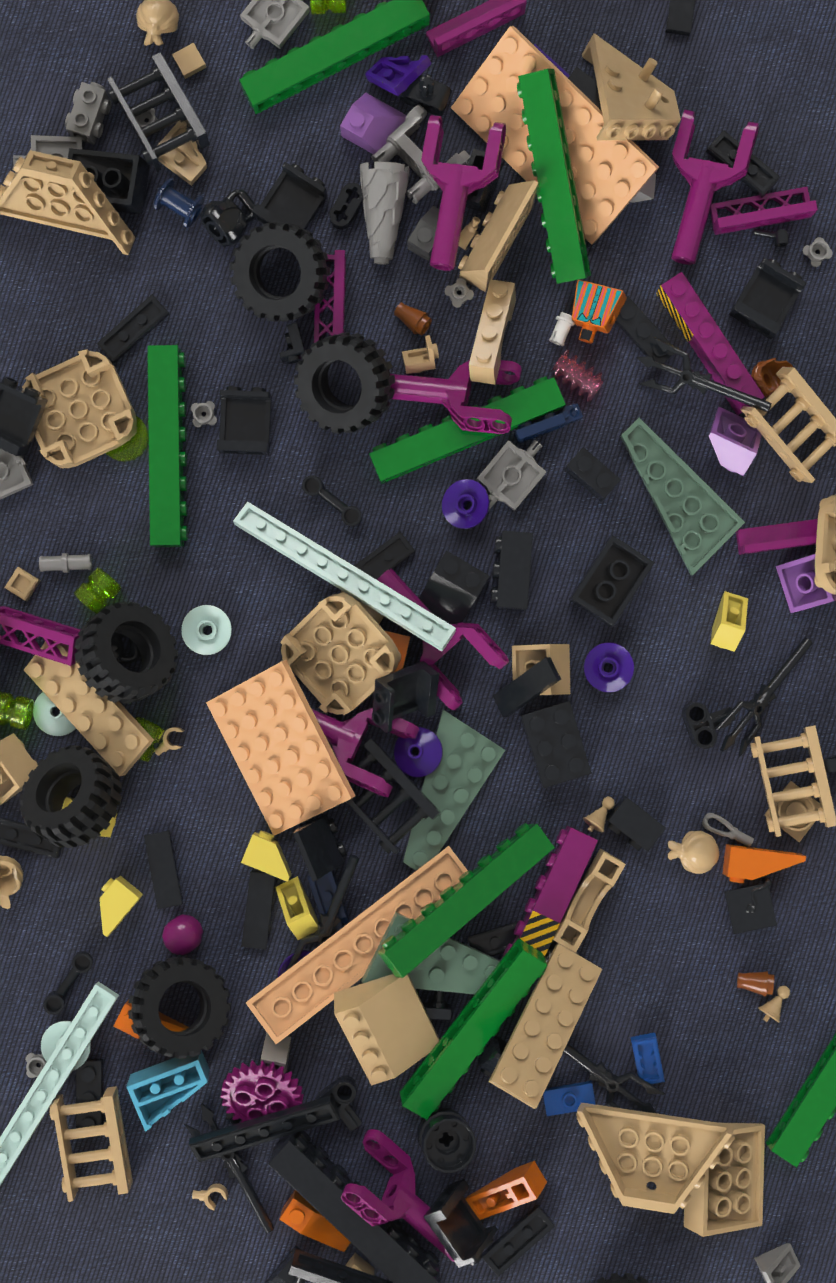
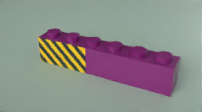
[656,272,765,415]
[503,825,598,958]

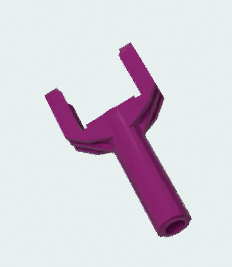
[671,110,759,265]
[421,115,506,271]
[390,360,522,434]
[377,568,509,710]
[312,708,420,797]
[341,1129,455,1263]

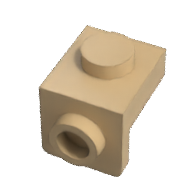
[402,335,439,374]

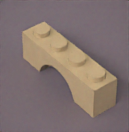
[469,279,516,385]
[553,848,626,953]

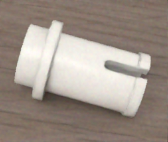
[549,312,575,346]

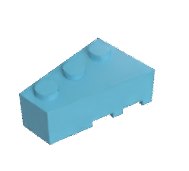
[127,1050,210,1132]

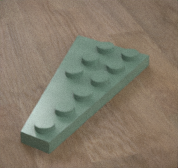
[620,418,745,576]
[403,710,505,871]
[361,912,500,994]

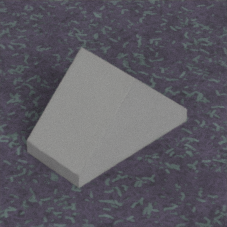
[754,1243,800,1283]

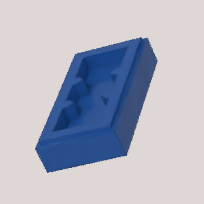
[630,1033,665,1086]
[543,1081,596,1116]

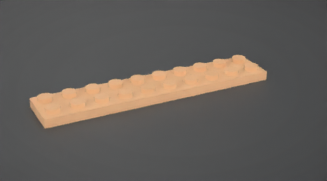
[246,846,468,1044]

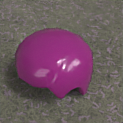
[162,914,203,955]

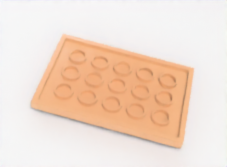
[206,660,356,836]

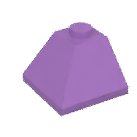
[340,93,407,154]
[709,407,762,476]
[776,554,836,613]

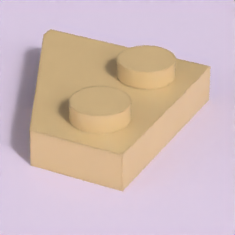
[157,121,207,186]

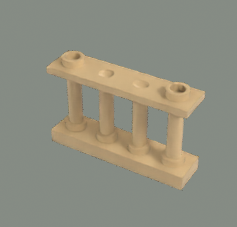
[740,367,836,483]
[750,725,836,837]
[50,1086,133,1202]

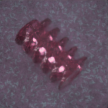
[551,349,606,402]

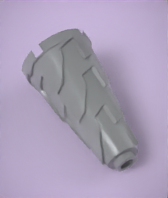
[360,162,410,265]

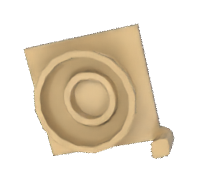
[764,781,821,842]

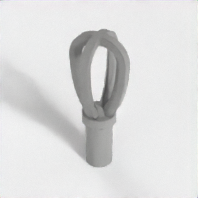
[702,813,754,847]

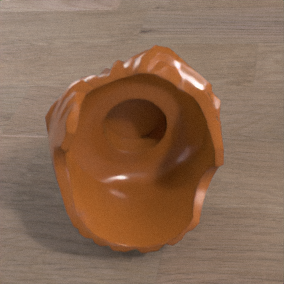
[751,358,794,398]

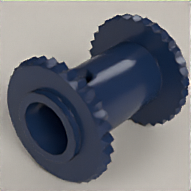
[154,178,204,228]

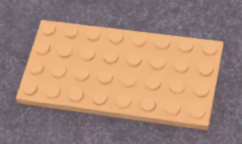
[451,26,659,245]

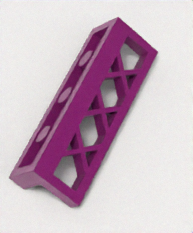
[426,0,527,57]
[710,187,817,235]
[314,250,346,343]
[736,519,818,555]
[0,606,80,666]

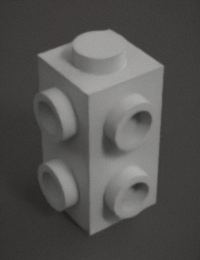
[65,82,111,145]

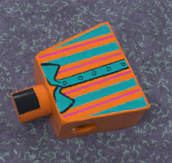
[572,280,627,344]

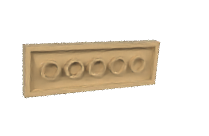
[24,641,154,776]
[488,943,602,1109]

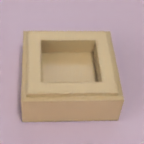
[172,43,206,79]
[4,567,41,601]

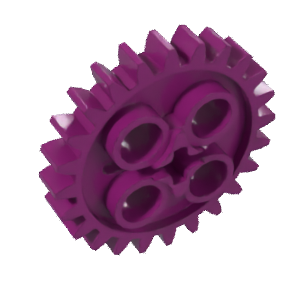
[220,1060,304,1122]

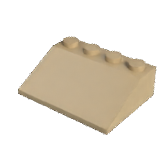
[458,180,539,292]
[334,974,440,1085]
[684,1123,765,1237]

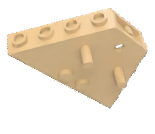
[582,33,681,141]
[0,150,135,255]
[576,1103,735,1214]

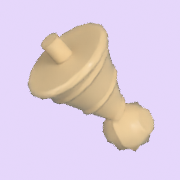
[583,796,615,833]
[758,986,790,1023]

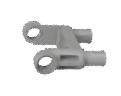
[371,104,471,204]

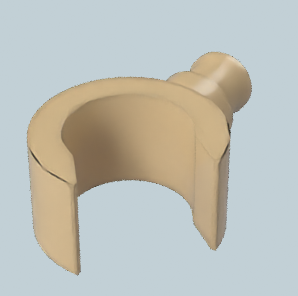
[458,217,480,251]
[154,727,184,756]
[192,1184,228,1210]

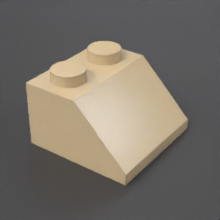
[512,644,570,695]
[0,733,38,805]

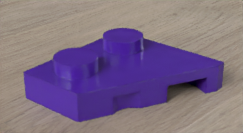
[365,55,431,96]

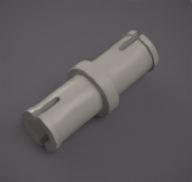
[39,553,92,573]

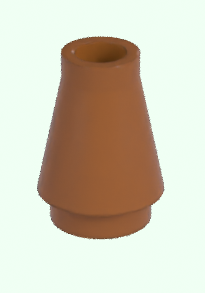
[394,302,432,336]
[737,971,774,997]

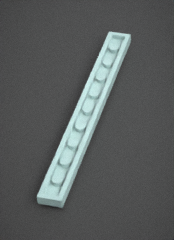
[233,502,456,651]
[0,982,119,1186]

